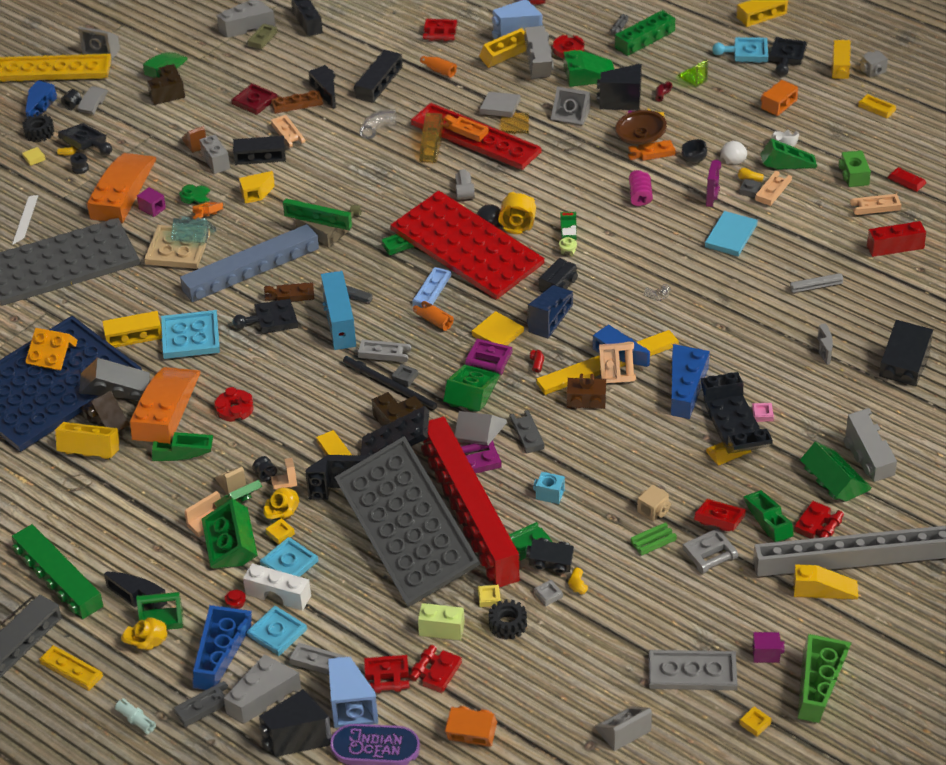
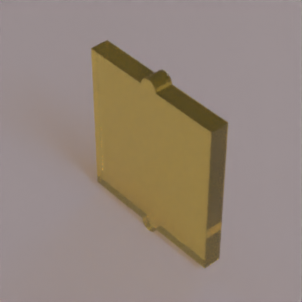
[501,112,529,135]

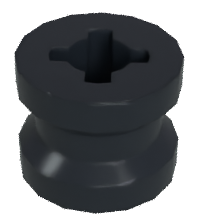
[61,89,82,110]
[70,153,89,174]
[252,456,277,481]

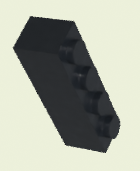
[354,50,403,103]

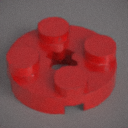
[553,35,585,60]
[215,387,254,422]

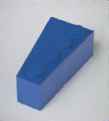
[671,344,710,419]
[193,605,252,690]

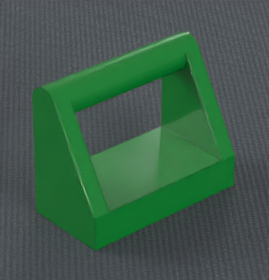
[137,592,183,630]

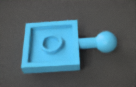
[712,37,768,63]

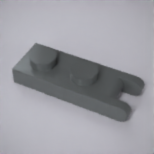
[509,410,545,454]
[174,681,228,727]

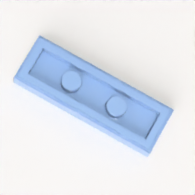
[412,267,451,308]

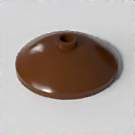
[616,110,667,145]

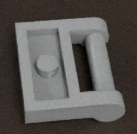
[683,528,738,574]

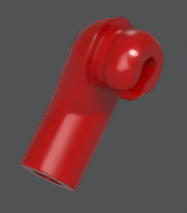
[529,350,544,373]

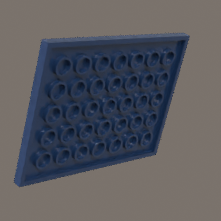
[0,316,142,452]

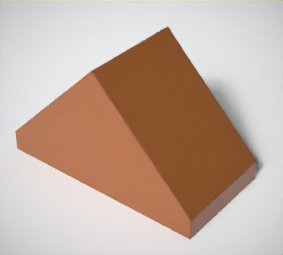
[182,126,206,153]

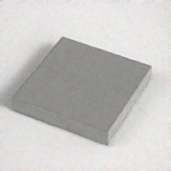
[480,92,521,117]

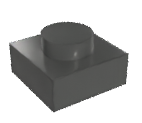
[739,179,762,198]
[392,364,418,387]

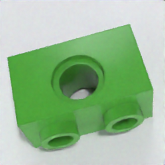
[838,150,871,187]

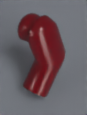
[655,81,673,102]

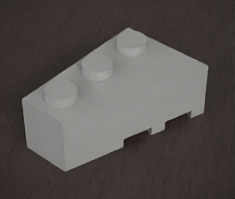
[217,0,276,38]
[524,26,554,79]
[844,408,897,482]
[224,654,301,724]

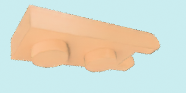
[271,115,305,148]
[755,171,792,206]
[850,194,901,215]

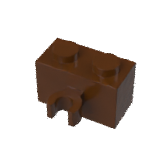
[567,374,606,409]

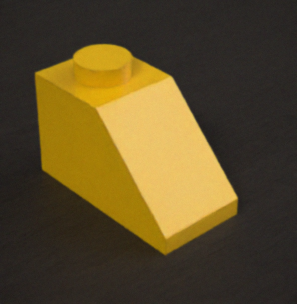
[831,40,851,79]

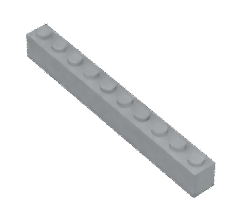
[753,526,946,577]

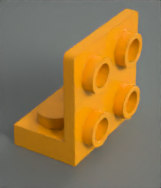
[26,327,78,371]

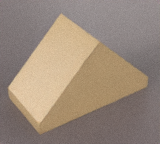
[215,467,246,495]

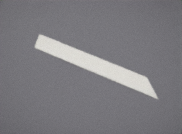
[12,195,39,245]

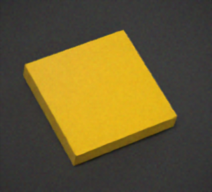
[472,311,524,345]

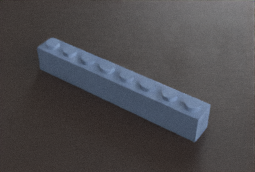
[180,224,319,302]

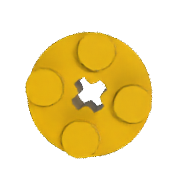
[498,192,536,234]

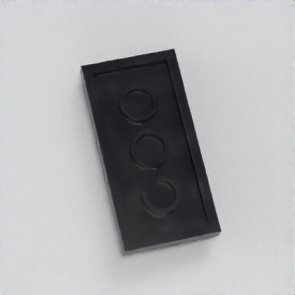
[361,406,430,455]

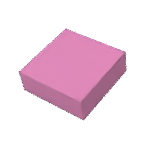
[752,403,774,422]

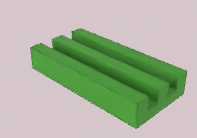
[631,522,677,556]

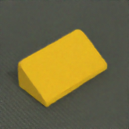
[705,442,751,466]

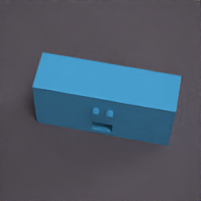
[321,271,356,350]

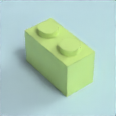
[418,603,465,641]

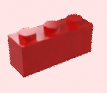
[867,221,927,257]

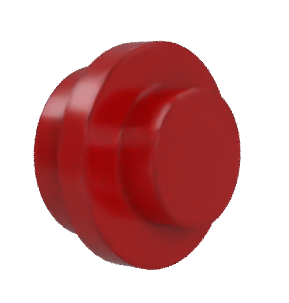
[225,590,246,609]

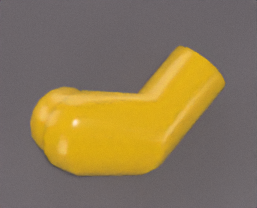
[738,167,764,182]

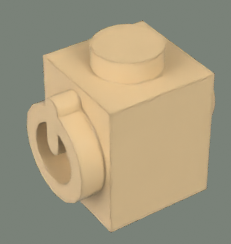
[637,485,671,521]

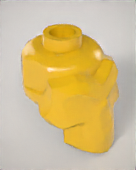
[263,487,299,519]
[121,617,167,650]

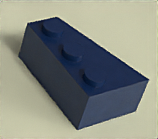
[527,285,573,339]

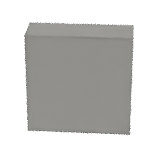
[534,580,563,606]

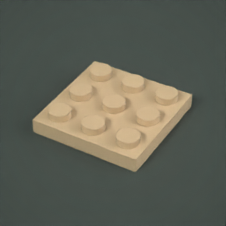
[144,225,210,269]

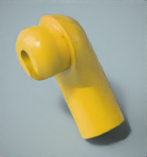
[568,568,588,595]

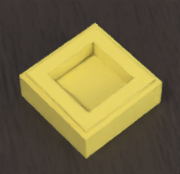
[22,147,45,166]
[478,585,501,607]

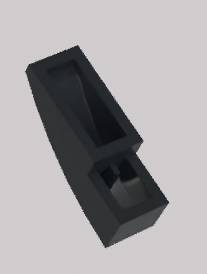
[104,571,168,610]

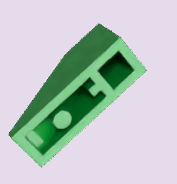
[760,138,817,170]

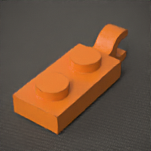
[443,115,488,142]
[628,140,676,161]
[192,202,223,220]

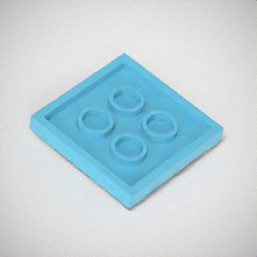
[161,310,220,359]

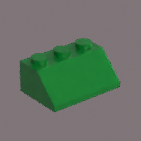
[800,442,872,502]
[201,498,258,569]

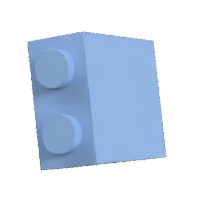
[492,0,542,39]
[328,657,379,728]

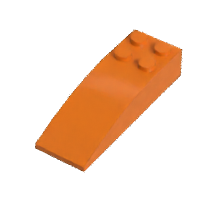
[87,153,156,223]
[130,367,200,444]

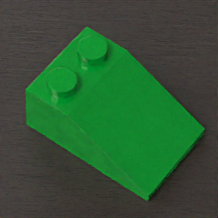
[564,50,615,87]
[443,365,500,412]

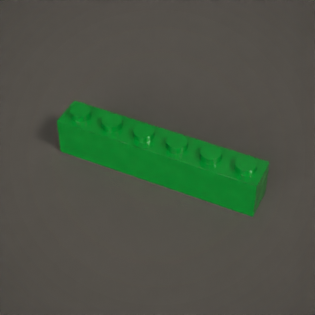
[12,524,104,619]

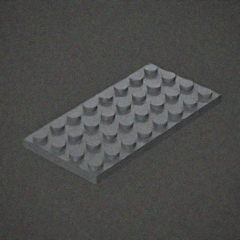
[0,218,140,306]
[335,436,481,607]

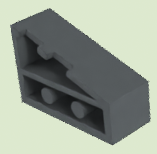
[79,358,150,400]

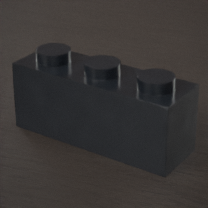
[291,0,323,37]
[233,136,286,165]

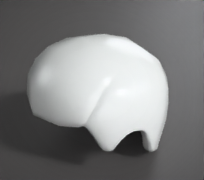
[771,130,799,147]
[720,141,747,165]

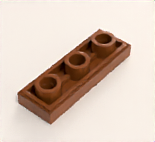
[271,91,323,114]

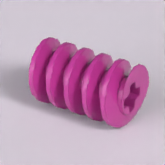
[629,170,653,206]

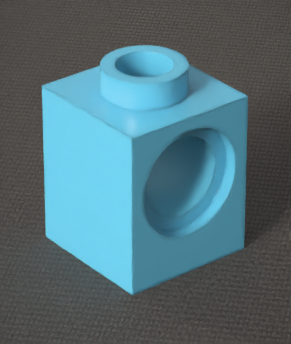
[533,472,565,504]

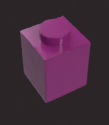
[137,187,166,217]
[752,632,785,663]

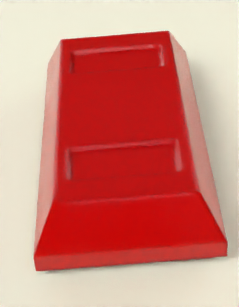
[887,167,927,192]

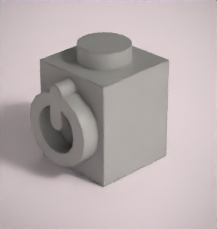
[860,50,888,78]

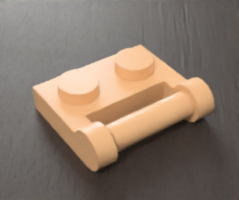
[599,342,636,383]

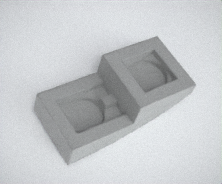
[77,86,108,115]
[817,323,833,365]

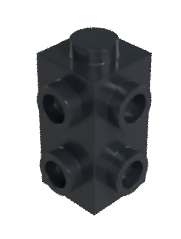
[526,538,574,573]

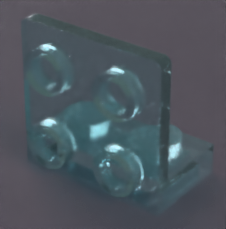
[171,216,216,243]

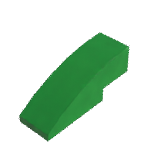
[143,52,188,78]
[152,432,213,461]
[743,490,794,542]

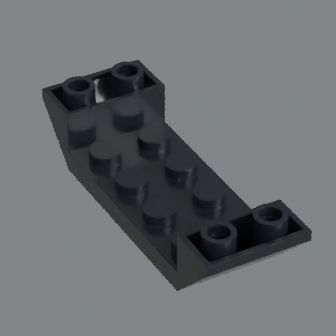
[701,372,773,454]
[305,455,427,500]

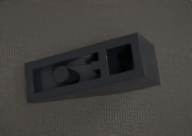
[308,65,336,109]

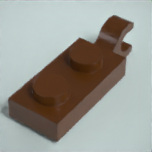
[264,282,314,302]

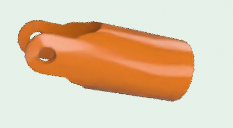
[420,56,457,78]
[413,301,454,331]

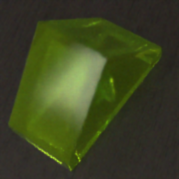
[678,59,708,88]

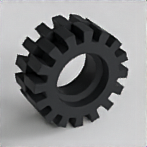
[22,113,55,142]
[488,599,527,640]

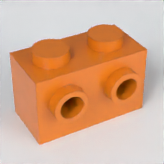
[761,80,798,116]
[445,706,497,747]

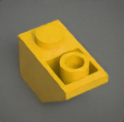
[239,171,275,204]

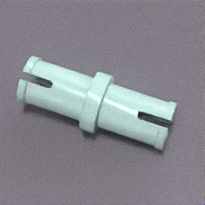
[115,698,156,734]

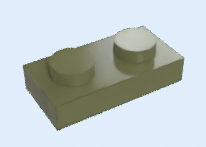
[247,24,278,50]

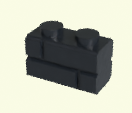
[538,258,578,293]

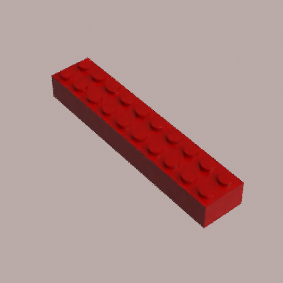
[421,416,520,588]

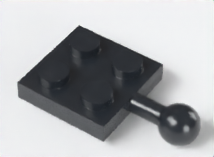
[769,37,808,76]
[58,123,112,155]
[232,299,298,334]

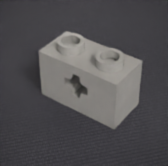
[199,135,230,174]

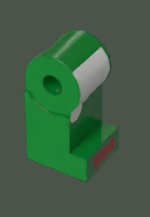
[560,212,577,240]

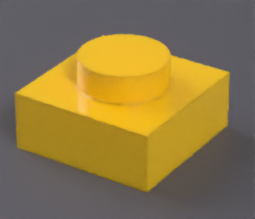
[266,518,295,545]
[739,706,772,737]

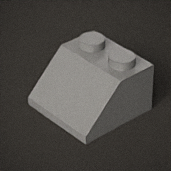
[78,27,120,60]

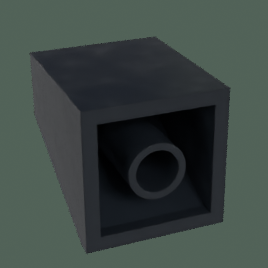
[597,64,642,111]
[879,320,934,386]
[259,689,332,757]

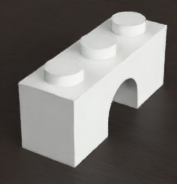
[243,564,311,611]

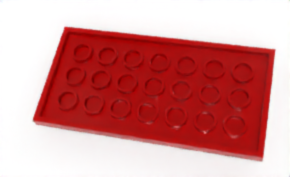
[390,190,545,300]

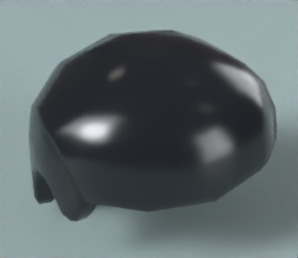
[681,139,708,163]
[477,204,501,227]

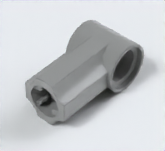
[455,169,475,200]

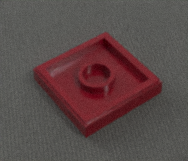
[231,83,278,115]

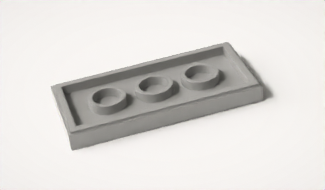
[649,650,738,690]

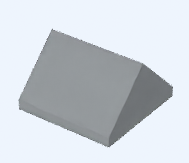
[551,86,590,125]
[455,411,507,445]
[595,706,652,751]

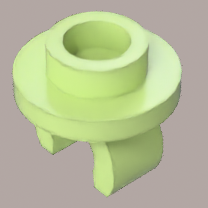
[559,237,577,256]

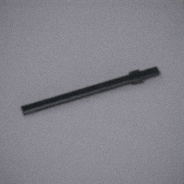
[343,356,438,410]

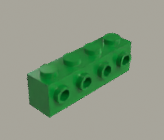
[615,10,676,56]

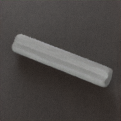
[790,273,843,293]

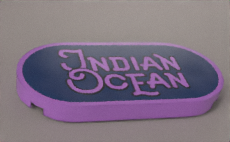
[331,724,420,765]

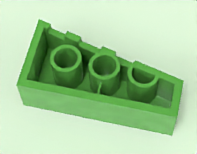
[797,634,852,723]

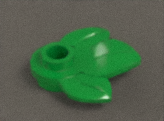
[179,184,210,204]

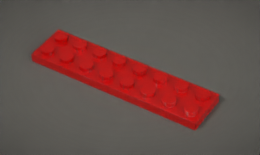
[411,102,541,170]

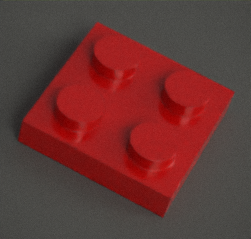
[694,499,746,531]

